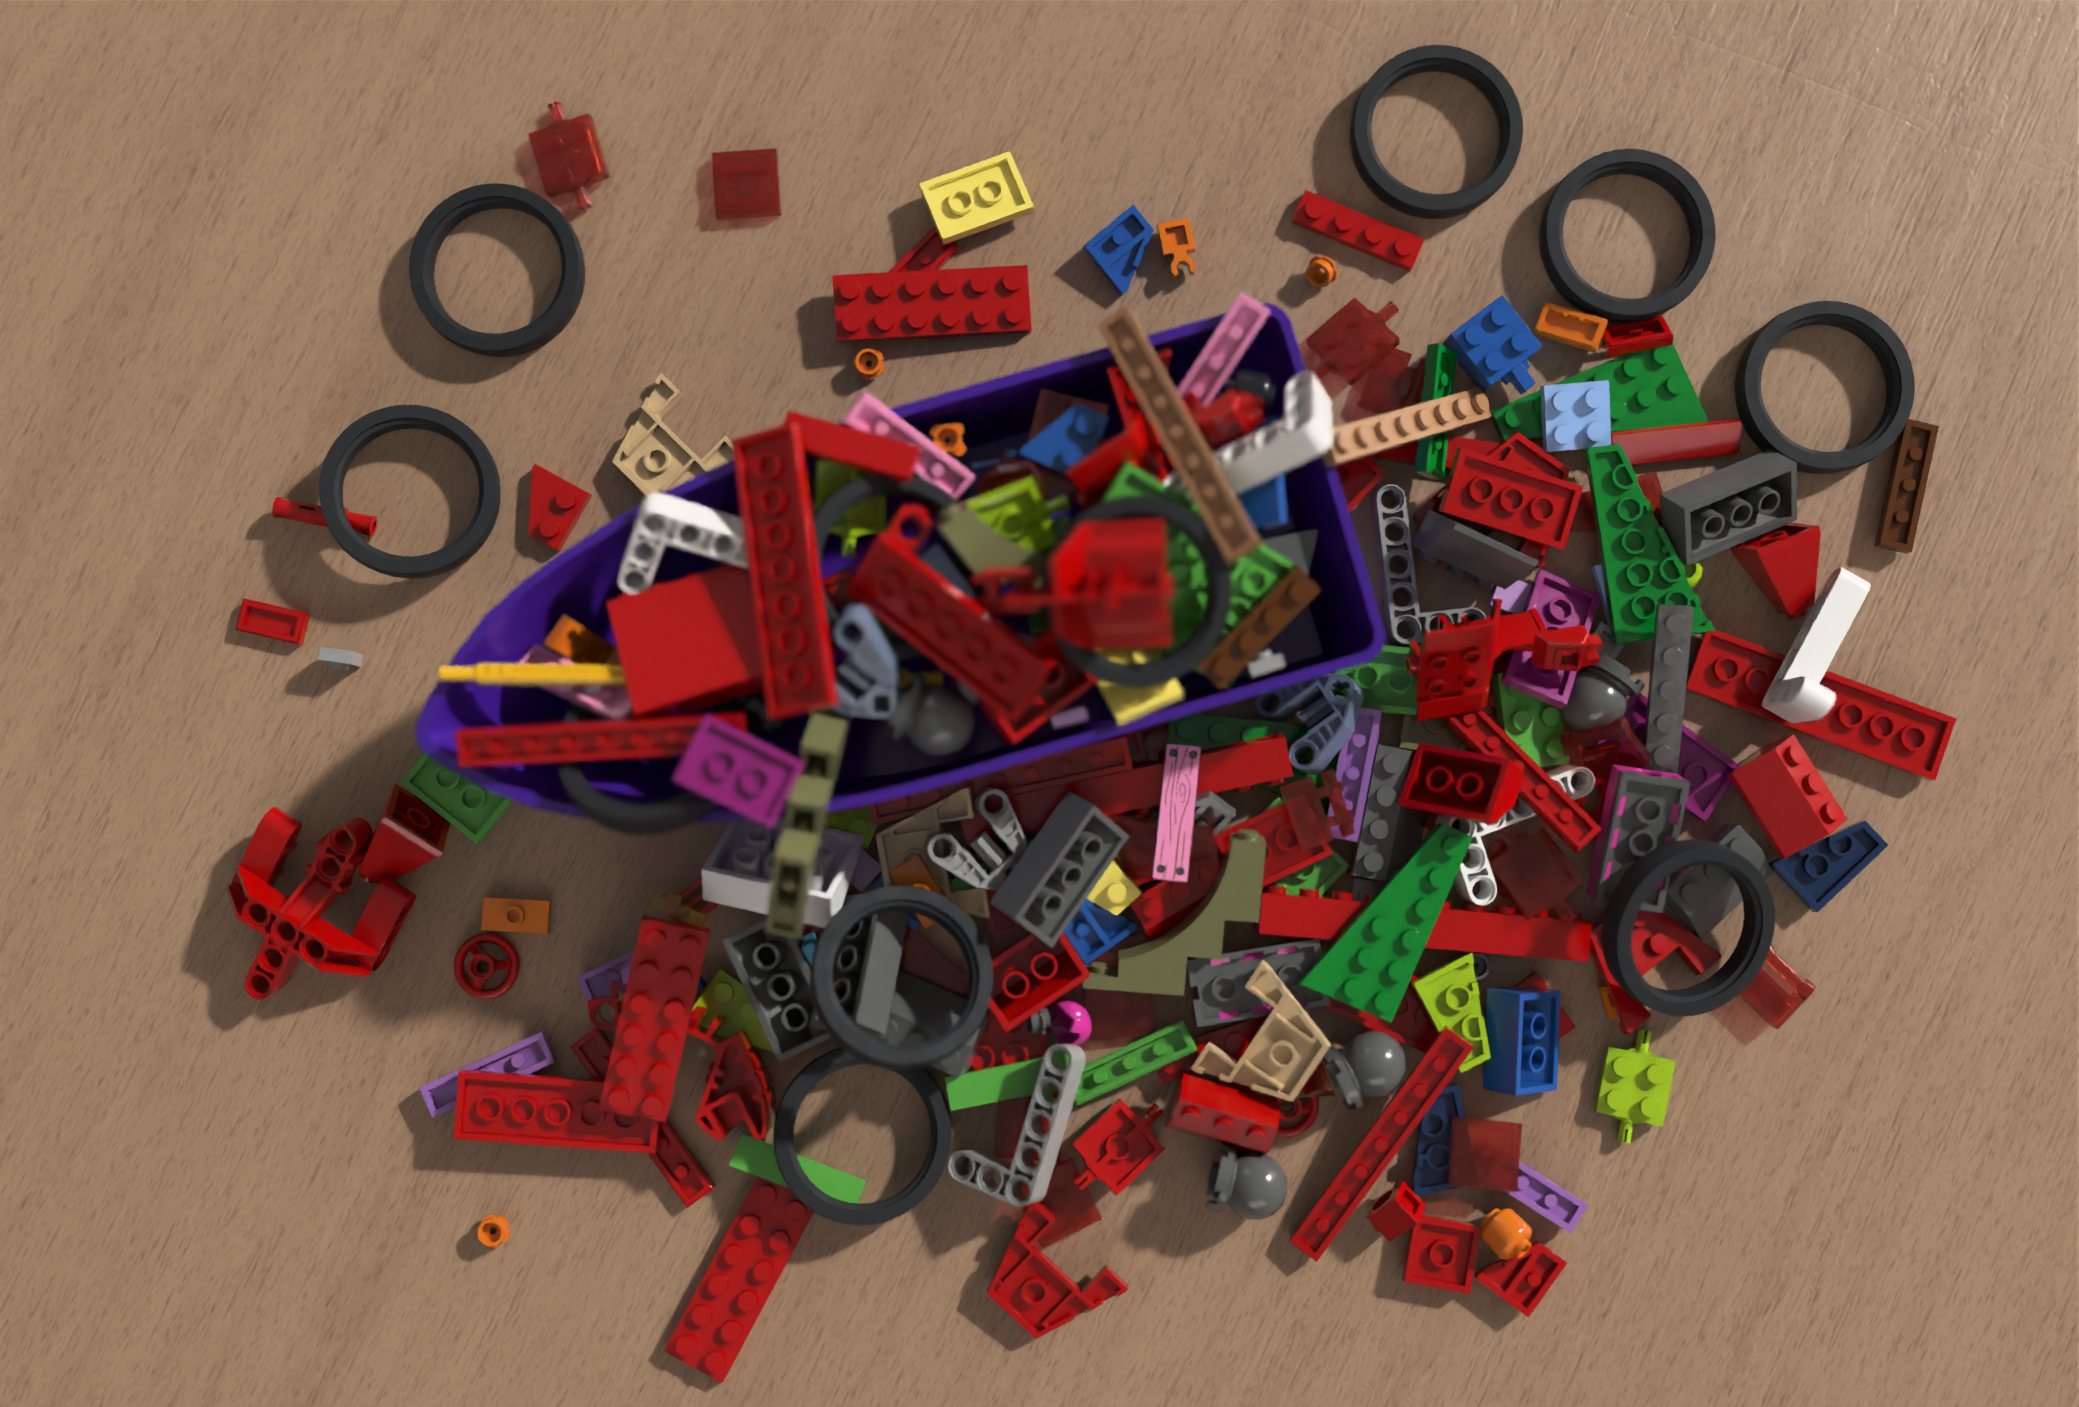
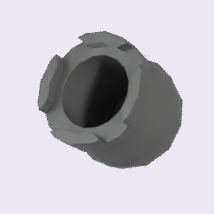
[1560,653,1645,734]
[885,671,975,755]
[1323,1030,1406,1113]
[1206,1142,1287,1220]

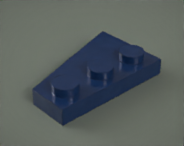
[1768,821,1888,912]
[1411,1083,1478,1196]

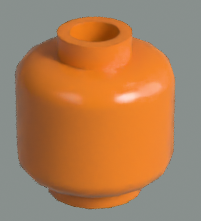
[1481,1208,1532,1260]

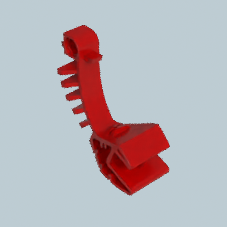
[587,979,777,1141]

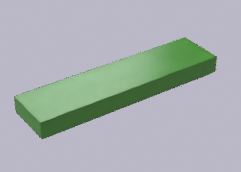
[1074,1020,1198,1106]
[945,1053,1083,1111]
[729,1133,866,1204]

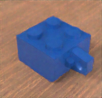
[1443,295,1543,395]

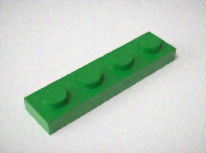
[1415,343,1457,480]

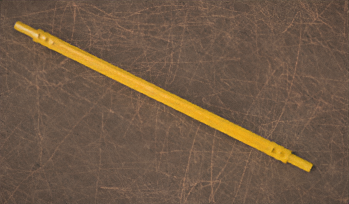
[440,663,943,689]

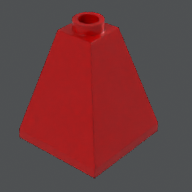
[1730,522,1821,619]
[358,783,450,884]

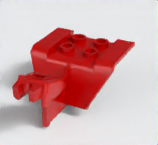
[1066,390,1265,510]
[971,518,1175,650]
[1405,599,1603,721]

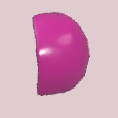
[1048,996,1092,1046]

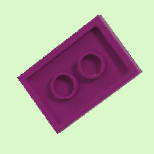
[672,714,805,828]

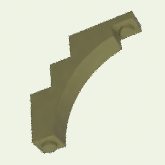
[934,502,1049,591]
[765,708,852,939]
[1083,829,1266,996]

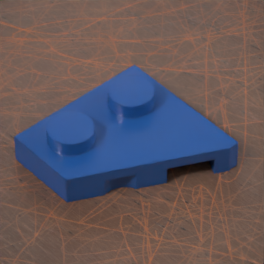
[1083,204,1154,296]
[1019,403,1109,478]
[1063,899,1138,965]

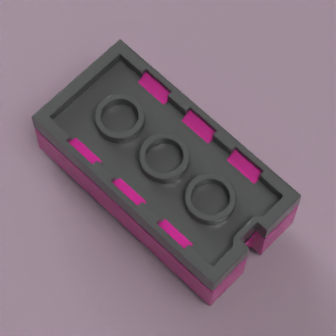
[1586,764,1690,913]
[1186,938,1330,1027]

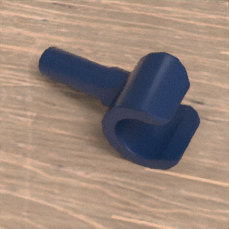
[972,449,1022,473]

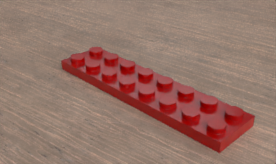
[731,422,838,720]
[1686,629,1956,781]

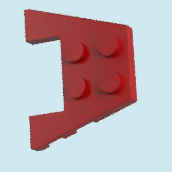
[1437,432,1570,568]
[1590,910,1722,1035]
[987,1202,1128,1339]

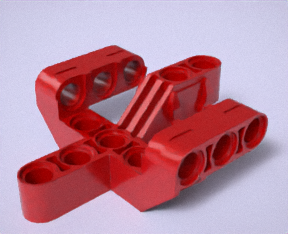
[227,807,417,1000]

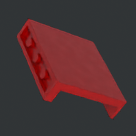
[606,562,764,719]

